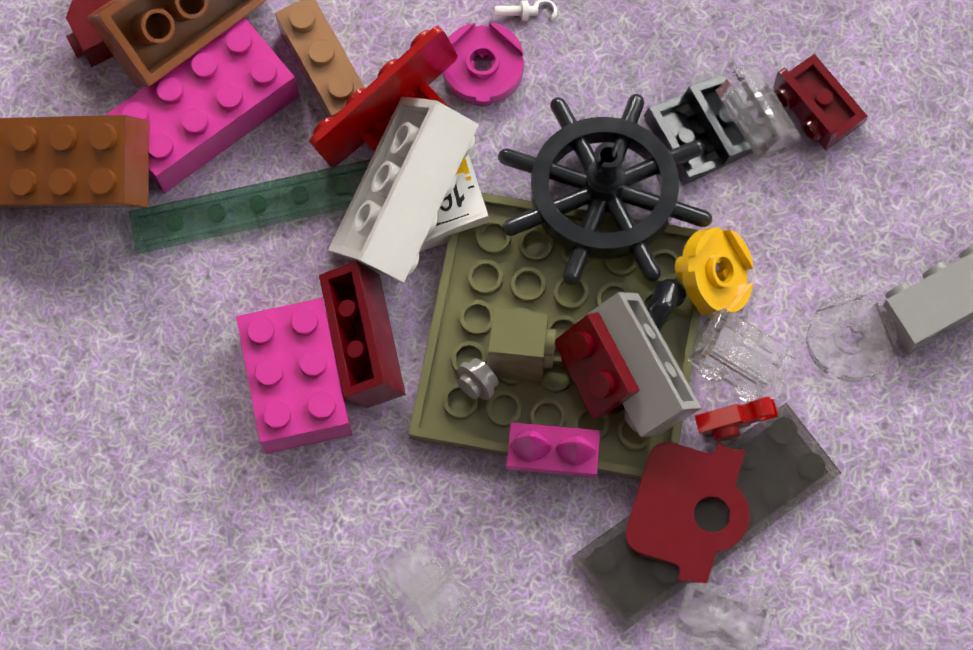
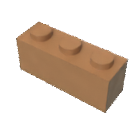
[275,0,365,117]

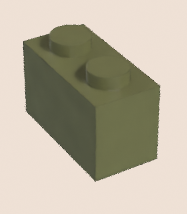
[488,308,556,382]

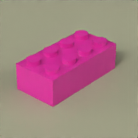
[107,17,300,194]

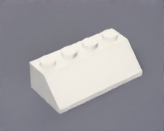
[328,96,479,282]

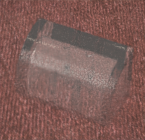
[716,64,802,160]

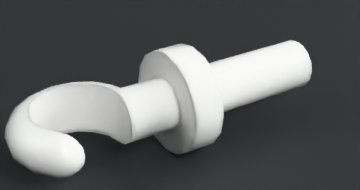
[494,0,558,21]

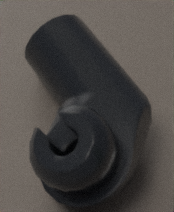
[647,279,686,331]

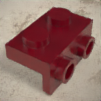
[773,54,868,151]
[555,312,640,419]

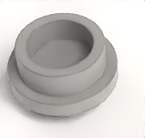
[457,358,499,400]

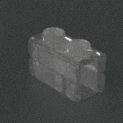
[688,308,798,403]

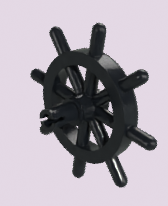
[498,94,713,285]

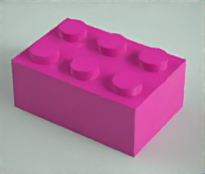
[236,298,353,454]

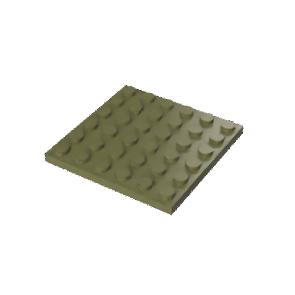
[408,192,700,481]

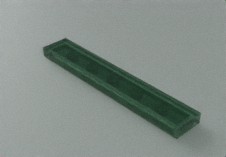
[129,159,371,254]

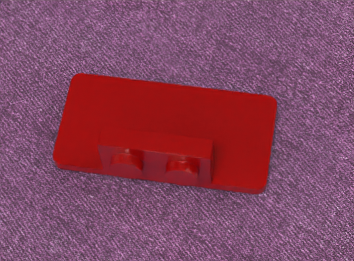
[309,26,458,168]

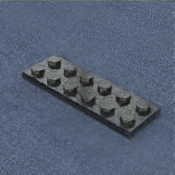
[572,402,842,632]

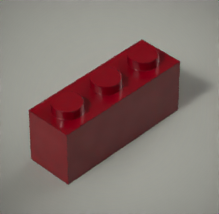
[319,261,406,408]

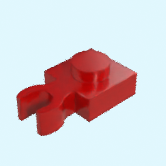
[694,396,779,442]

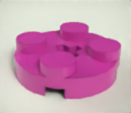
[442,23,524,107]

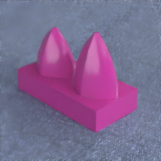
[506,422,600,478]

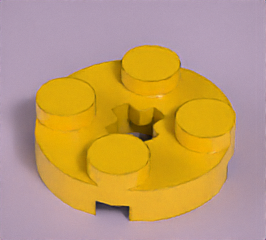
[675,227,753,316]

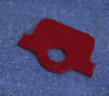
[625,442,750,590]

